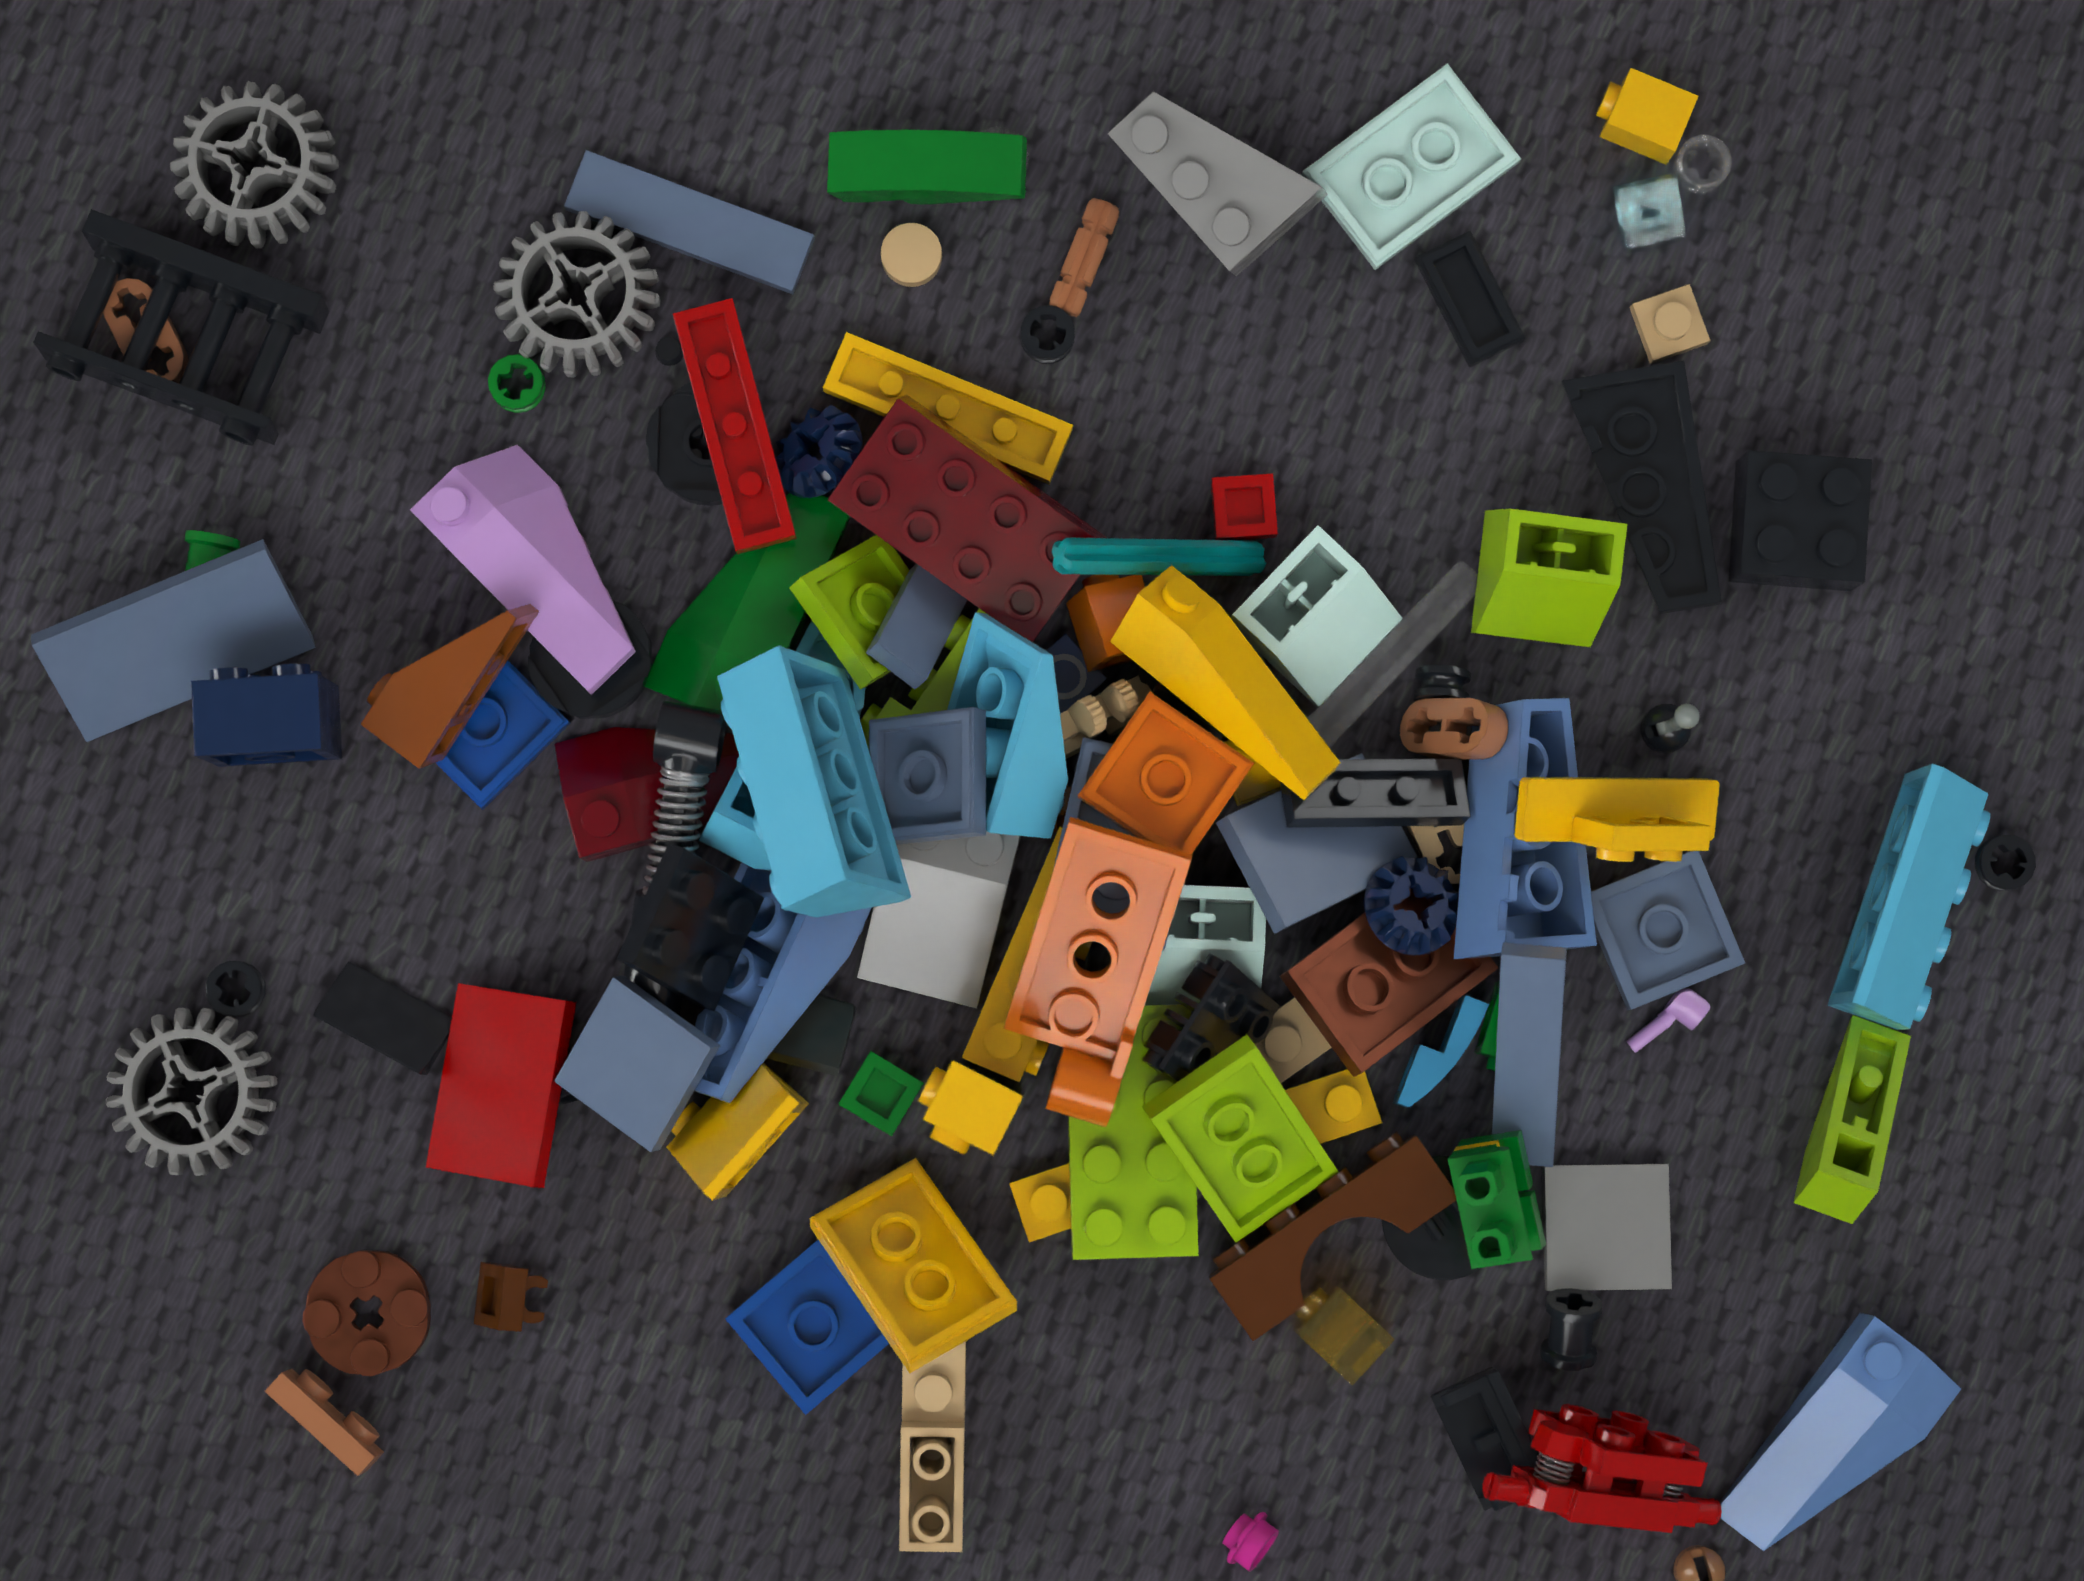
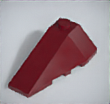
[554,727,739,862]

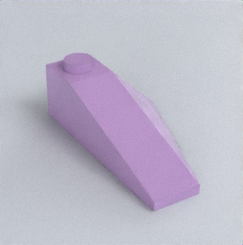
[410,445,636,695]

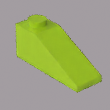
[1793,1015,1911,1224]

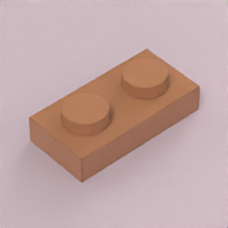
[264,1369,384,1476]

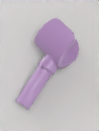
[1626,988,1710,1053]

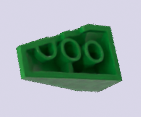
[645,493,851,710]

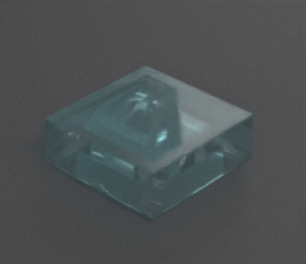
[1613,173,1686,249]

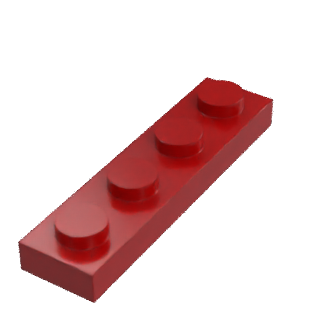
[673,298,797,554]

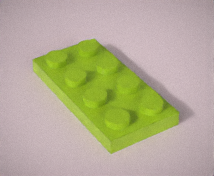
[1068,1004,1199,1260]

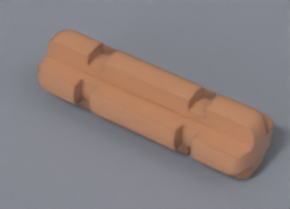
[1050,198,1119,317]

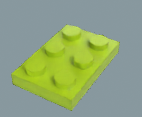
[1142,1035,1339,1243]

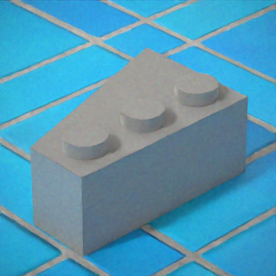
[1108,92,1328,276]

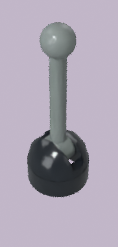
[1640,704,1700,754]

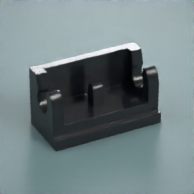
[1430,1366,1543,1511]

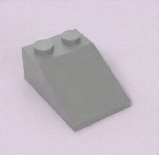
[857,831,1021,1009]

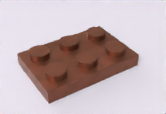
[1280,889,1498,1077]

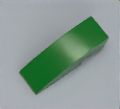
[827,130,1027,205]

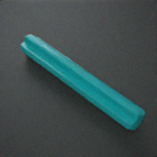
[1051,538,1266,576]

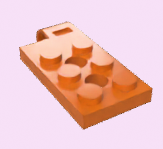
[1003,817,1192,1128]

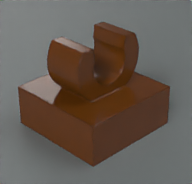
[474,1262,548,1332]

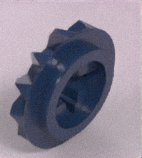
[776,404,862,498]
[1364,856,1459,955]

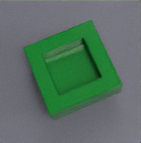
[838,1051,924,1137]

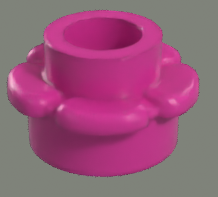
[1223,1512,1279,1572]

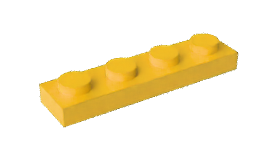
[823,332,1073,485]

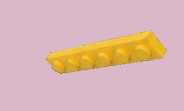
[1009,1069,1382,1243]

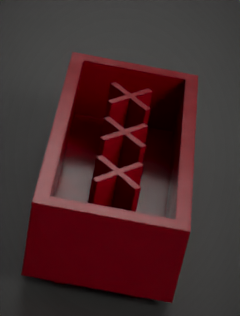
[828,395,1107,643]

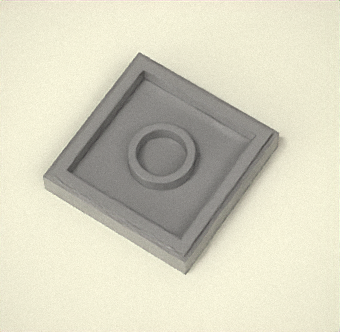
[1542,1164,1672,1291]

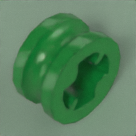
[488,354,546,413]

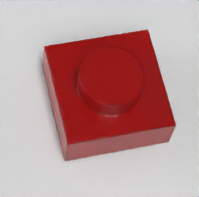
[1211,473,1278,540]

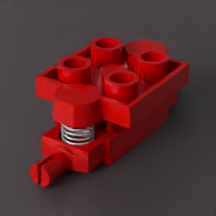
[1482,1404,1722,1533]

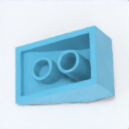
[947,612,1068,839]

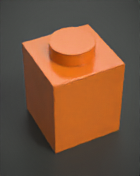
[1066,574,1145,672]

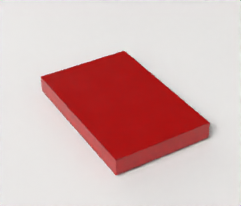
[425,983,576,1188]

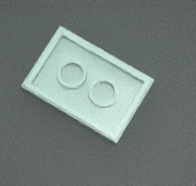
[1302,64,1521,270]

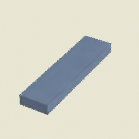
[564,150,815,295]
[1492,943,1567,1167]

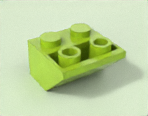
[1471,508,1627,647]

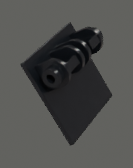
[1142,954,1280,1082]

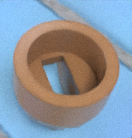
[1673,1545,1726,1581]

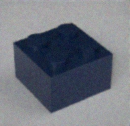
[191,664,342,767]

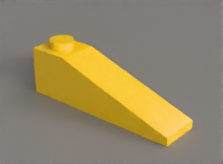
[1110,565,1341,800]

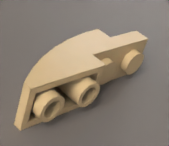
[899,1341,966,1552]

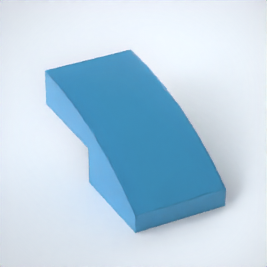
[1392,995,1489,1107]

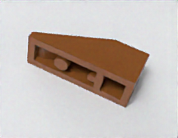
[361,604,539,769]

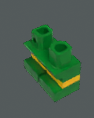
[1448,1130,1546,1269]

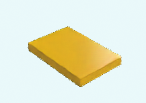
[810,1158,1017,1373]

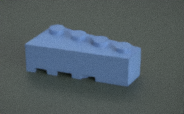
[1454,698,1597,959]

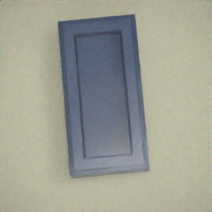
[866,564,967,689]

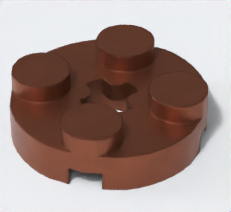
[302,1250,431,1376]

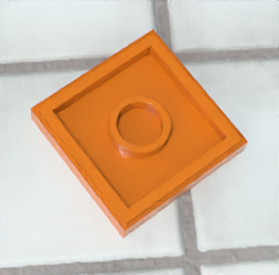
[1078,692,1254,854]

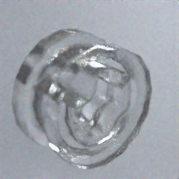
[1673,134,1732,194]

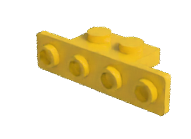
[1515,777,1720,862]

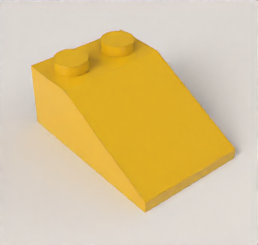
[666,1062,809,1200]

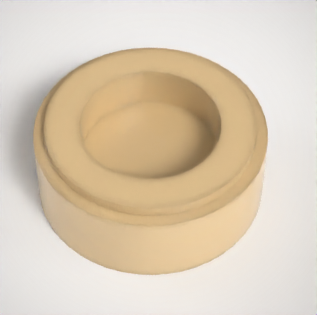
[881,223,942,287]

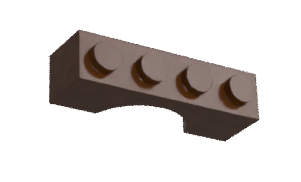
[1209,1131,1456,1341]

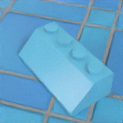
[717,645,911,918]
[1827,763,1990,1030]

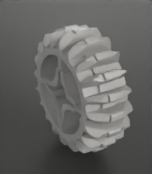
[170,81,339,249]
[493,211,661,378]
[106,1008,278,1176]

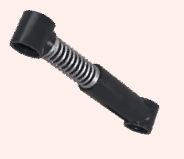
[624,701,727,1016]

